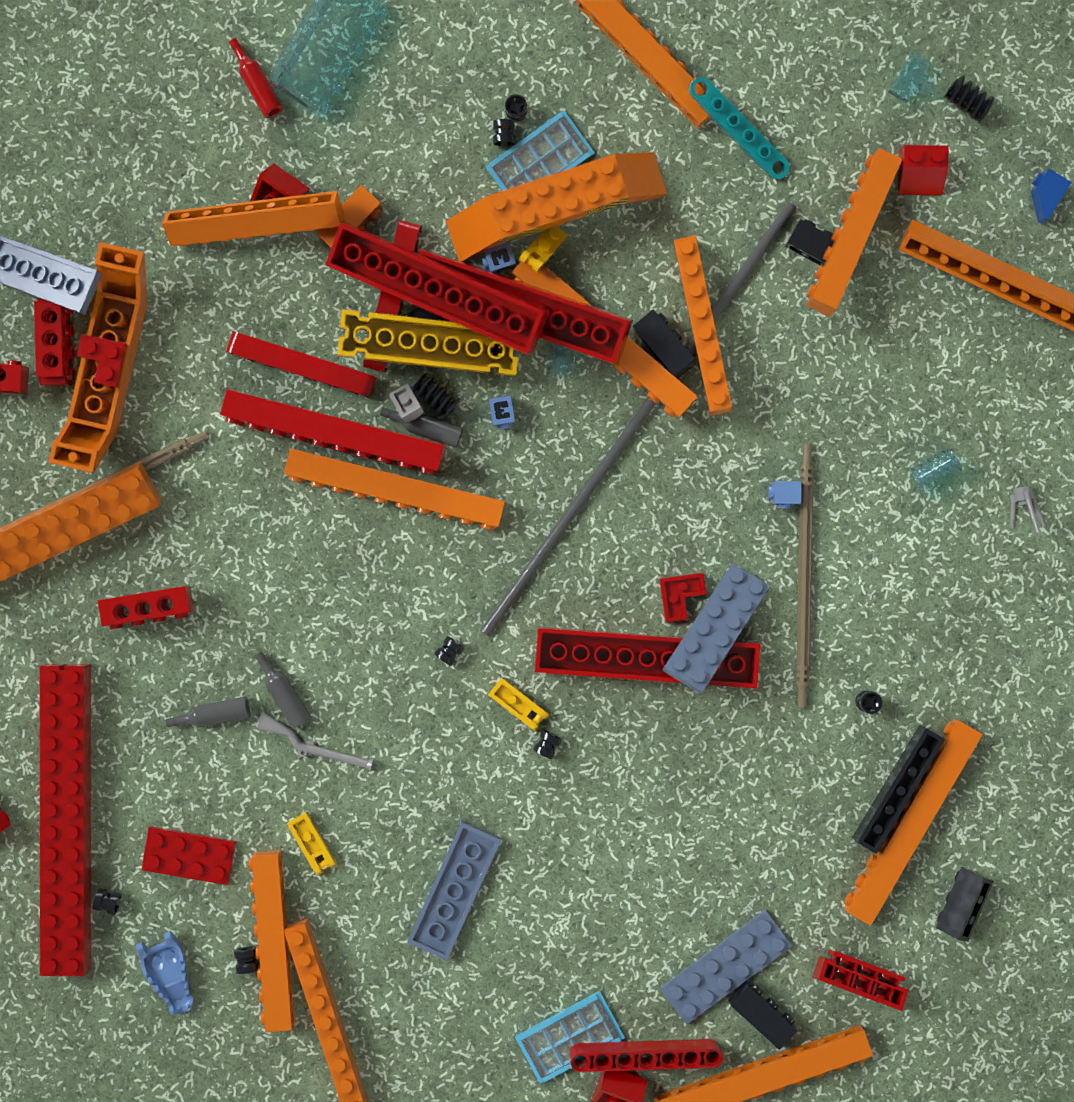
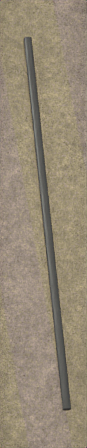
[480,202,797,636]

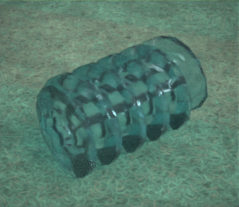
[911,448,962,493]

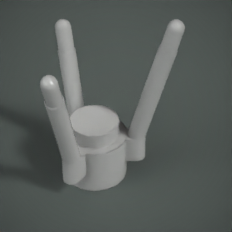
[1010,485,1047,535]

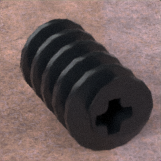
[943,75,994,123]
[411,373,461,420]

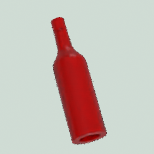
[229,38,283,118]

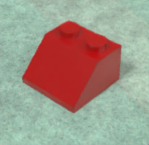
[898,145,949,196]
[250,163,310,201]
[591,1071,648,1102]

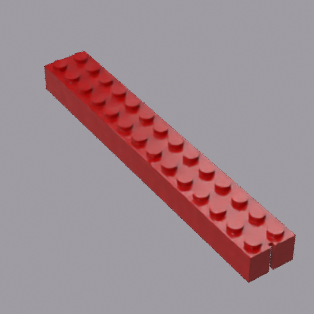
[39,664,91,976]

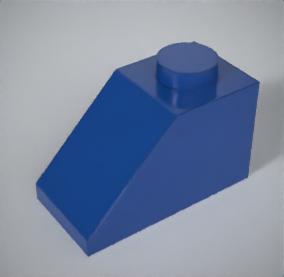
[1031,169,1072,224]

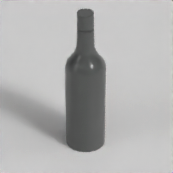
[380,407,463,448]
[255,652,312,729]
[166,696,251,727]

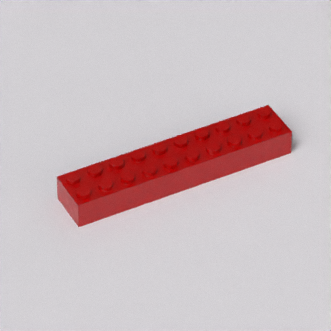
[325,223,550,354]
[418,249,633,364]
[220,389,447,476]
[535,627,760,689]

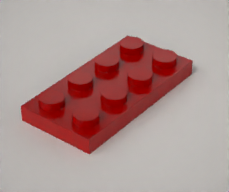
[141,826,236,885]

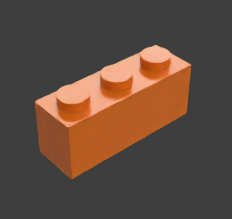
[315,185,382,248]

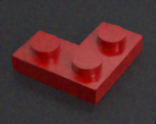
[77,334,127,388]
[659,572,706,622]

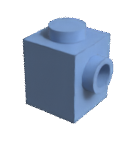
[768,481,801,509]

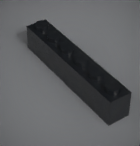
[852,725,945,854]

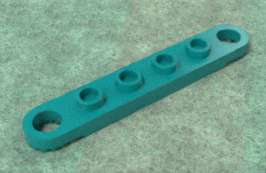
[688,77,790,179]

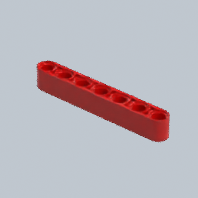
[363,220,422,372]
[226,331,377,398]
[569,1039,723,1072]

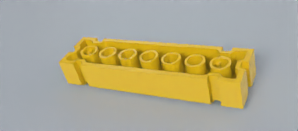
[337,309,518,376]

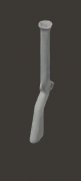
[258,712,374,771]

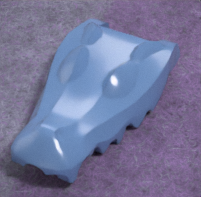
[135,931,194,1015]

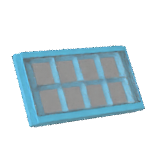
[486,111,595,191]
[515,991,625,1084]

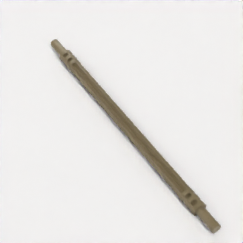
[0,430,209,528]
[796,444,814,708]

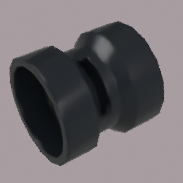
[505,94,527,122]
[493,119,515,146]
[434,636,465,667]
[855,690,883,714]
[533,730,562,759]
[92,888,122,915]
[234,946,258,974]

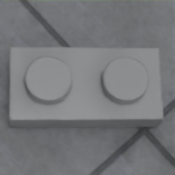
[389,383,424,424]

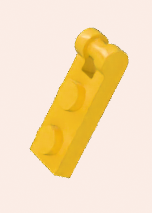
[519,226,568,273]
[488,677,550,732]
[287,811,337,876]

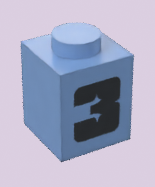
[481,243,516,273]
[489,395,515,430]

